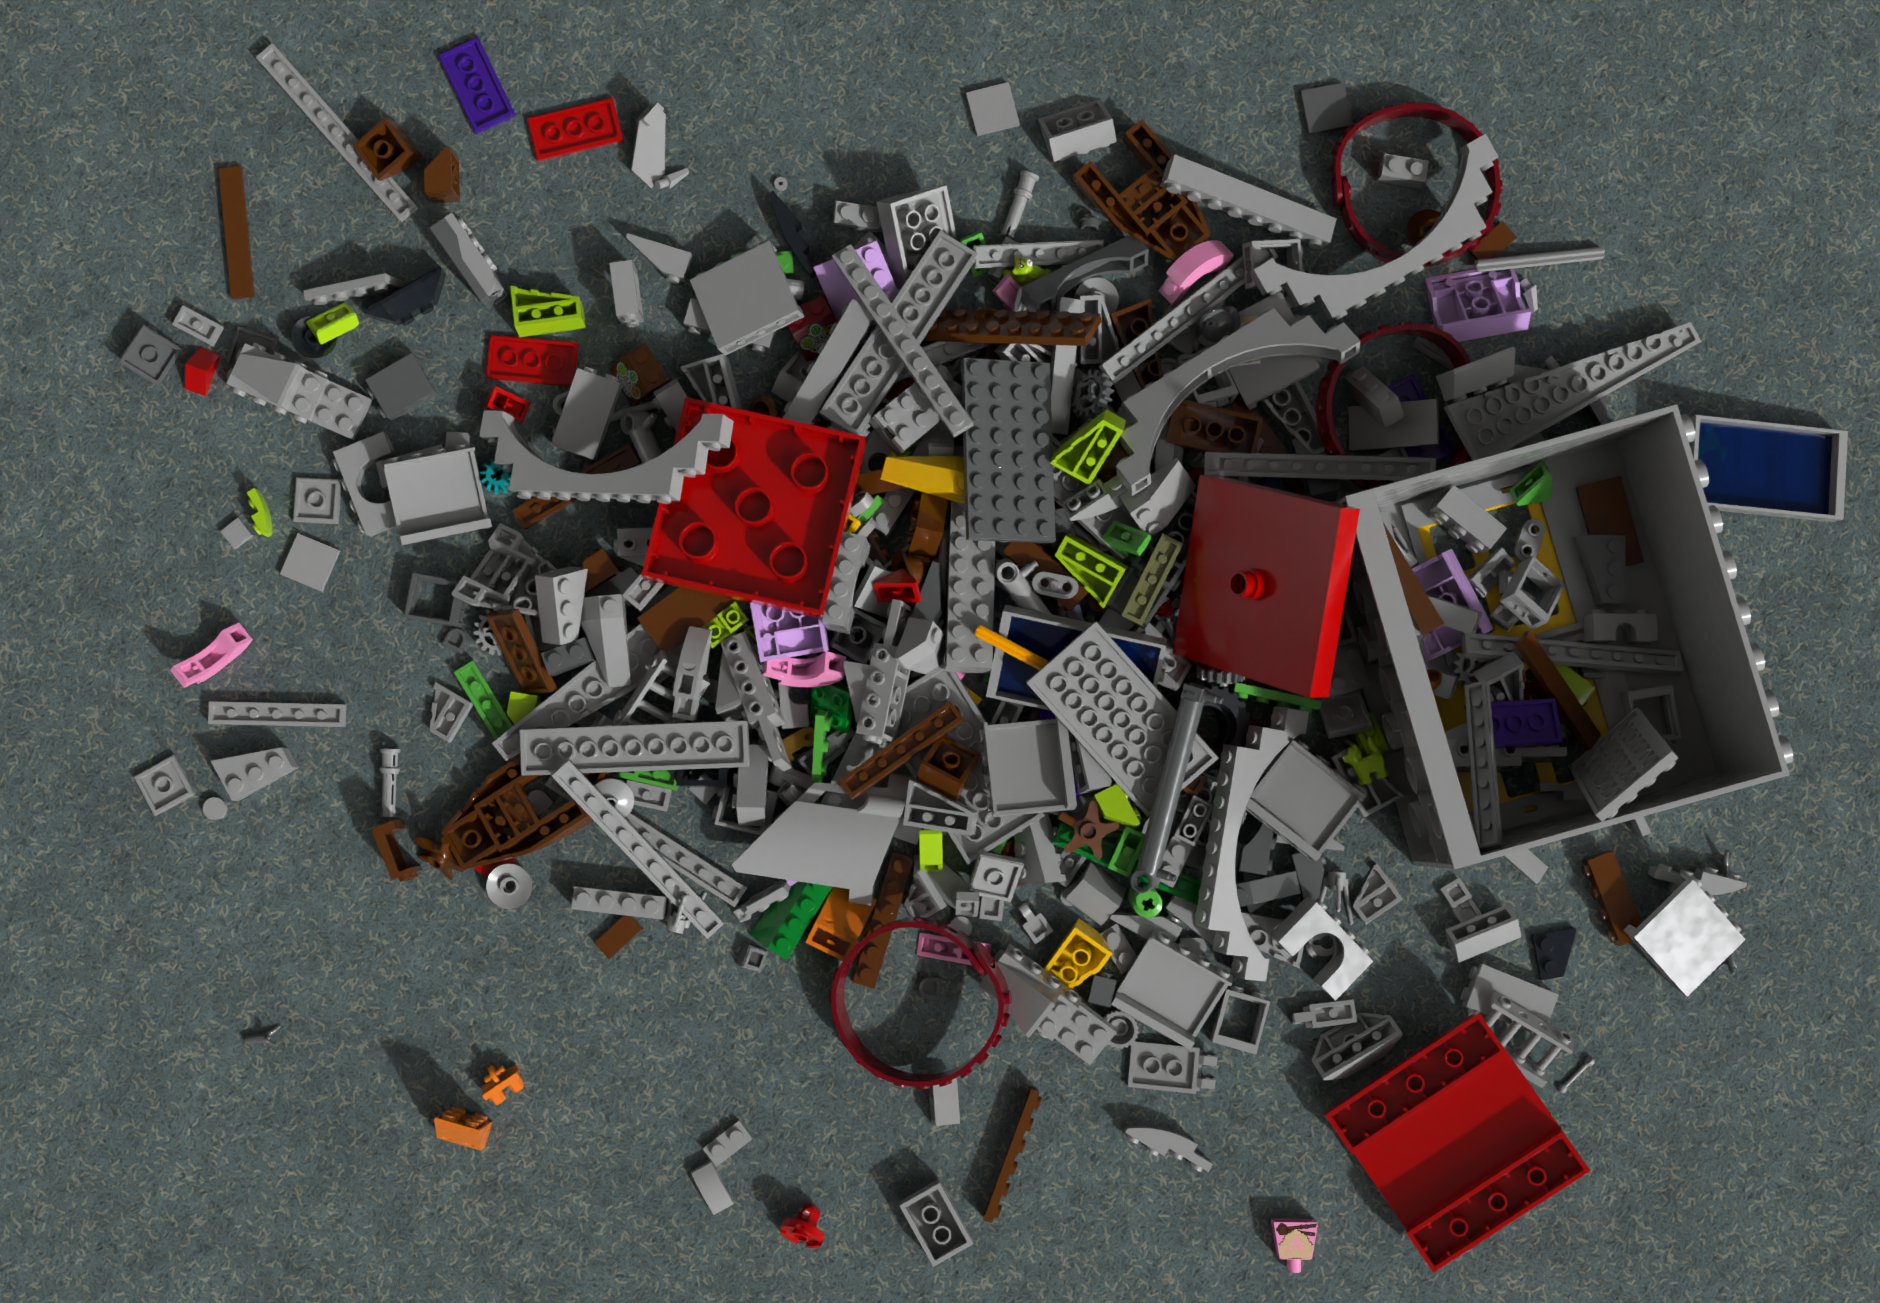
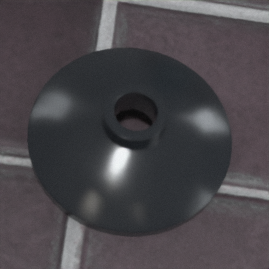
[291,316,337,358]

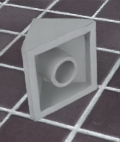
[1065,862,1127,926]

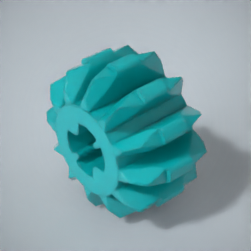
[480,457,512,495]

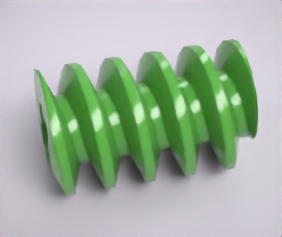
[1128,883,1162,918]

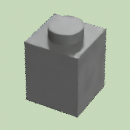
[1087,971,1116,1007]

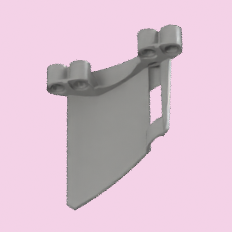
[732,773,913,906]

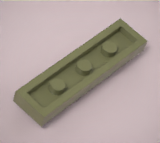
[1121,534,1183,626]

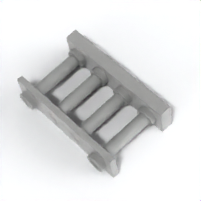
[613,650,710,726]
[1485,991,1574,1088]

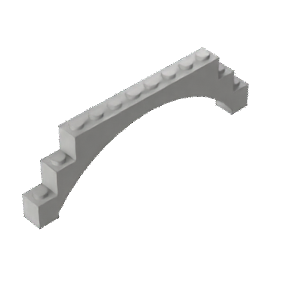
[1249,134,1499,320]
[1116,308,1360,496]
[479,410,734,504]
[1194,706,1309,981]

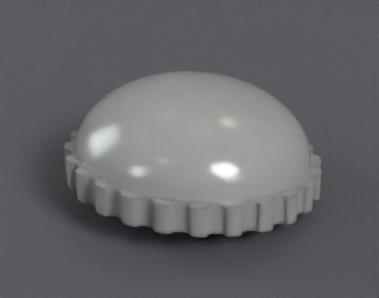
[1103,1009,1139,1049]

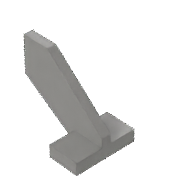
[631,102,666,189]
[913,855,979,917]

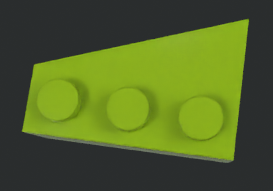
[510,286,586,337]
[1050,409,1126,485]
[1055,533,1128,609]

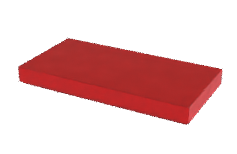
[527,97,624,161]
[485,334,579,387]

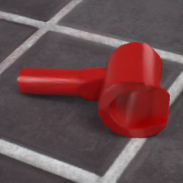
[1152,599,1177,619]

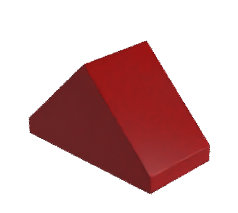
[185,347,222,396]
[485,385,530,423]
[873,568,922,603]

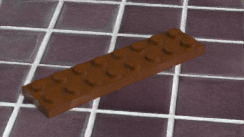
[923,309,1102,346]

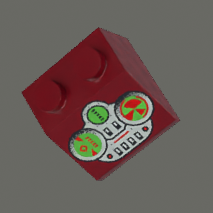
[787,295,837,362]

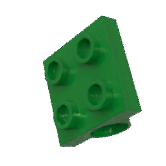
[809,683,853,734]

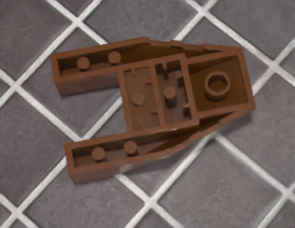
[1072,119,1210,262]
[441,755,594,870]

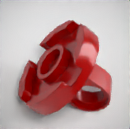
[780,1203,825,1249]

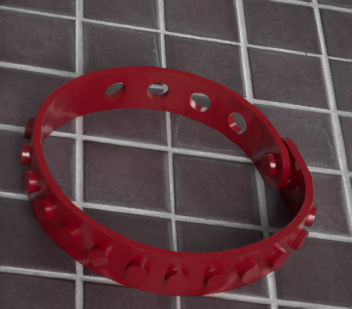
[1331,102,1503,267]
[1315,321,1478,490]
[829,917,1012,1089]

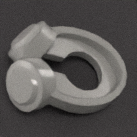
[1305,933,1335,958]

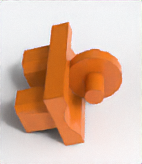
[482,1064,524,1105]

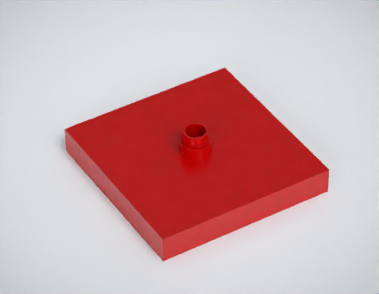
[642,397,866,619]
[1172,475,1360,698]

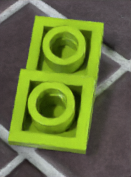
[247,488,272,537]
[701,602,749,649]
[1555,665,1595,706]

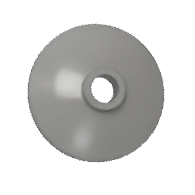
[1074,277,1119,315]
[594,778,634,818]
[486,863,532,909]

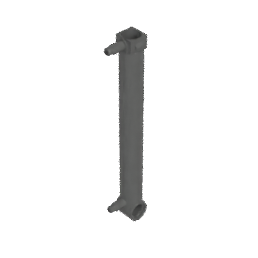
[1130,683,1224,893]

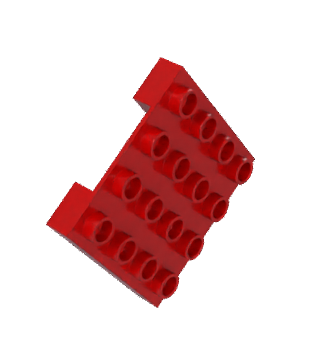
[1325,1010,1590,1273]

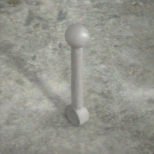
[1558,1056,1595,1093]

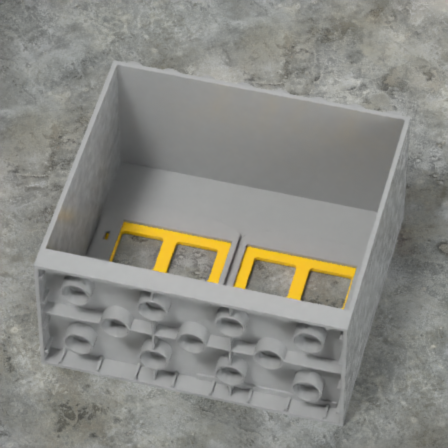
[1337,404,1793,870]

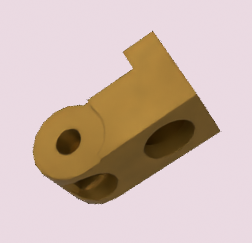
[782,727,814,762]

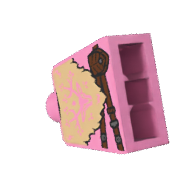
[1271,1218,1318,1273]

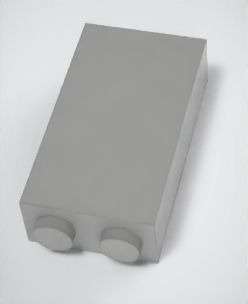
[551,366,623,461]
[1461,963,1559,1033]

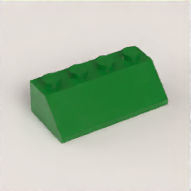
[750,881,832,960]

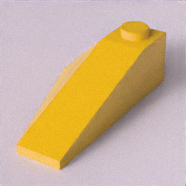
[880,456,965,504]
[1043,918,1113,989]

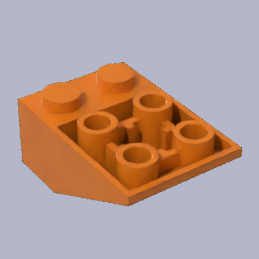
[805,887,877,961]
[434,1106,493,1151]

